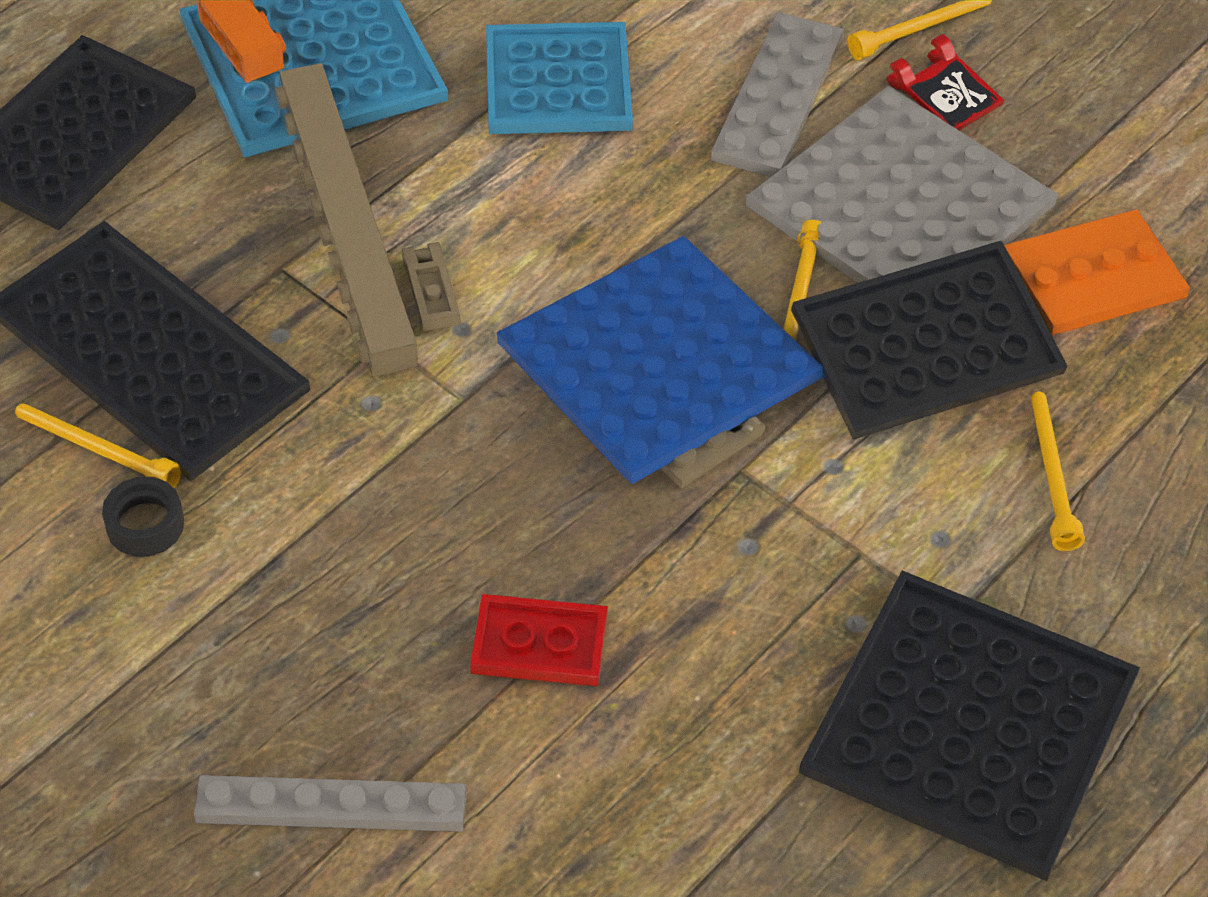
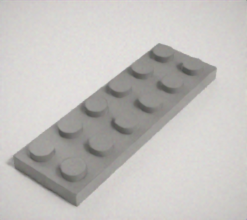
[711,12,844,177]

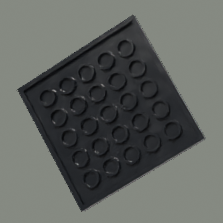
[799,570,1140,881]

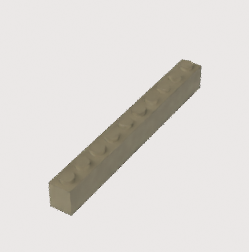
[275,63,418,377]

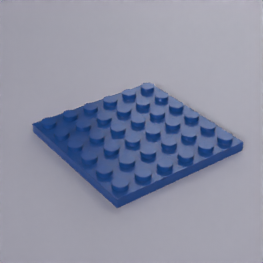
[497,236,823,485]

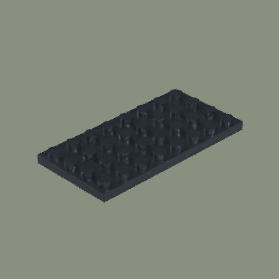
[0,221,310,481]

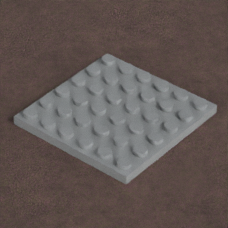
[746,86,1058,283]

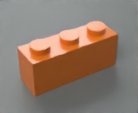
[196,0,286,83]

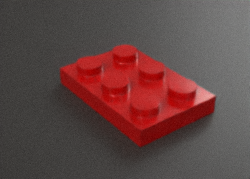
[470,594,608,686]

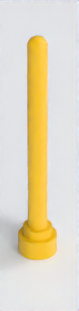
[847,0,992,61]
[783,220,821,341]
[1031,391,1085,551]
[15,403,181,488]

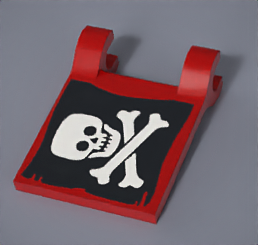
[886,34,1004,130]

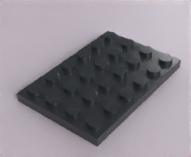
[0,35,196,230]
[791,241,1068,440]

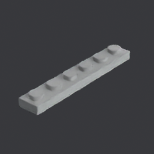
[194,775,466,832]

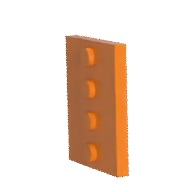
[1004,209,1190,335]

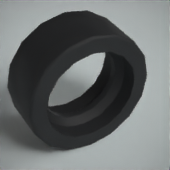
[102,477,184,557]

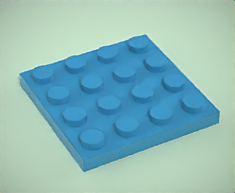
[486,22,633,134]

